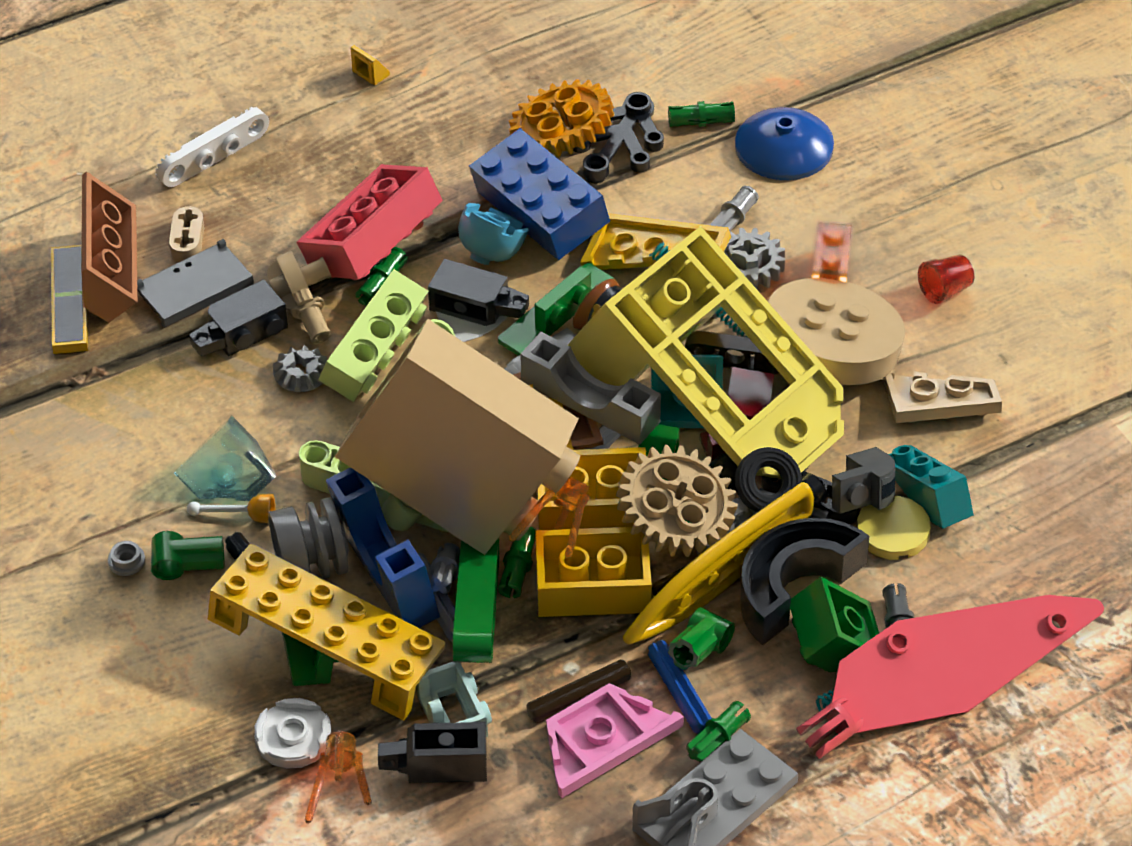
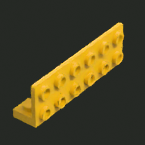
[207,544,445,721]

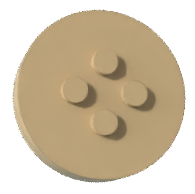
[768,278,905,385]

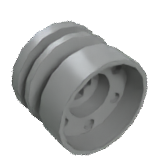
[268,497,349,578]

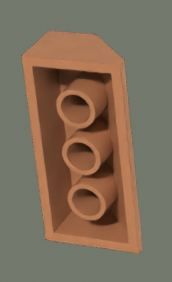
[81,171,138,323]

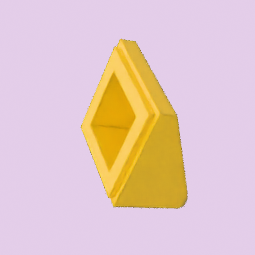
[351,45,390,85]

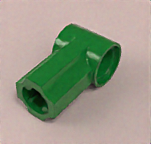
[151,531,225,580]
[668,607,735,671]

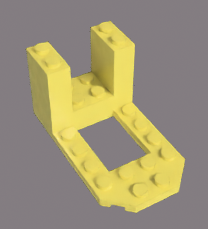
[568,226,844,479]

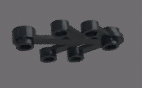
[573,92,664,184]

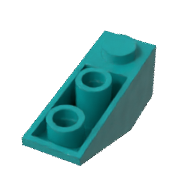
[888,445,974,529]

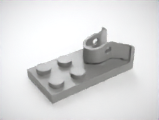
[632,729,798,846]

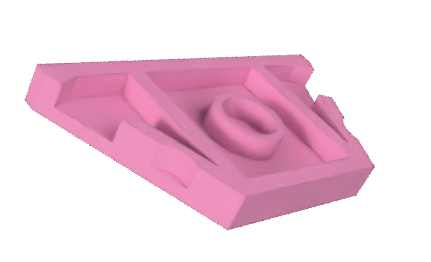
[546,683,684,798]

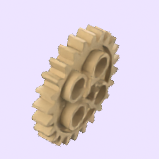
[616,445,738,557]

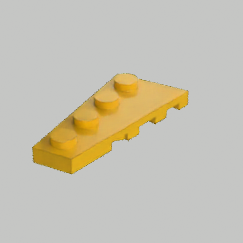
[580,213,731,270]

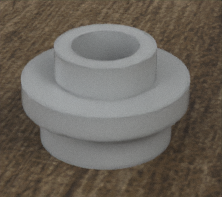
[108,541,145,576]

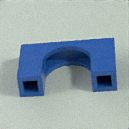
[326,467,440,628]

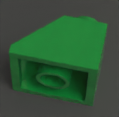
[790,577,879,673]

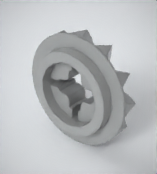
[273,345,327,392]

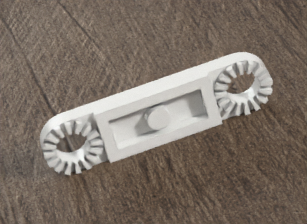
[156,107,269,187]

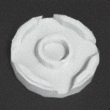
[254,698,332,769]

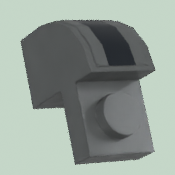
[832,447,895,514]

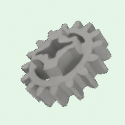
[724,228,785,289]

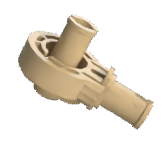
[267,251,332,344]

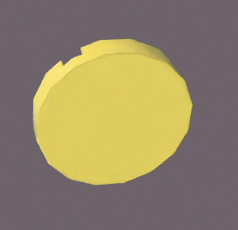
[857,496,931,560]

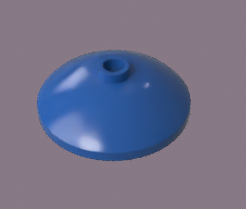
[735,107,834,180]

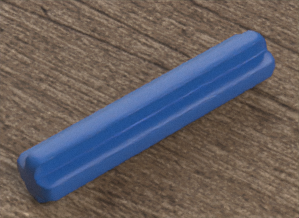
[648,640,712,734]

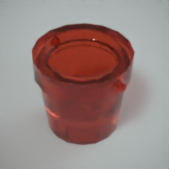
[917,254,975,304]

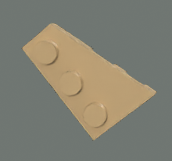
[882,369,1002,423]

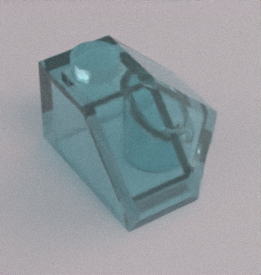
[174,415,277,501]

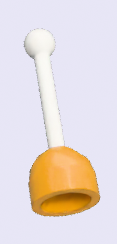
[187,494,276,523]

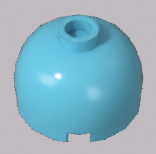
[458,203,529,265]

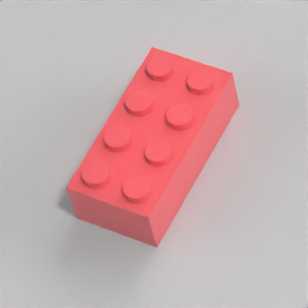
[297,164,443,280]

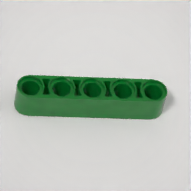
[453,538,499,663]

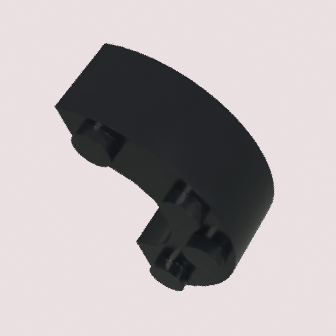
[740,518,870,645]

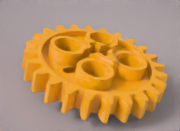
[509,79,614,158]

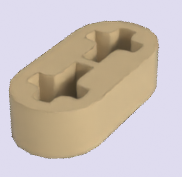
[169,206,205,262]

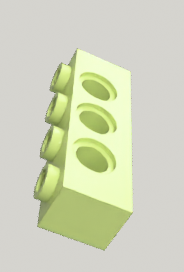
[318,269,429,402]

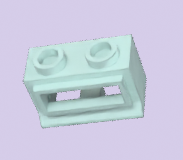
[417,662,492,737]

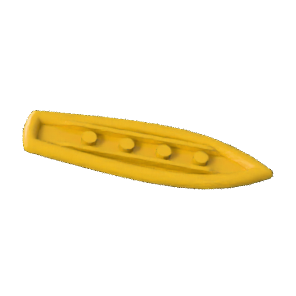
[623,482,814,644]

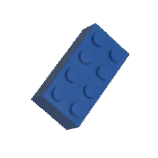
[469,128,610,260]

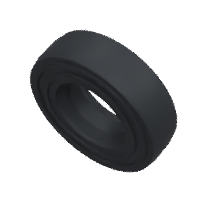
[735,447,802,512]

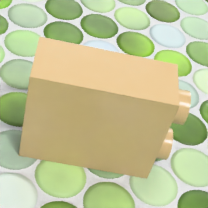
[335,319,580,555]

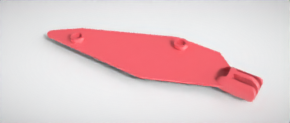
[796,595,1104,759]

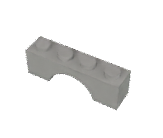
[520,332,661,445]

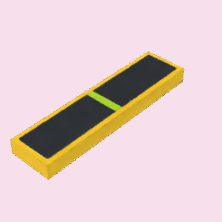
[51,244,88,354]

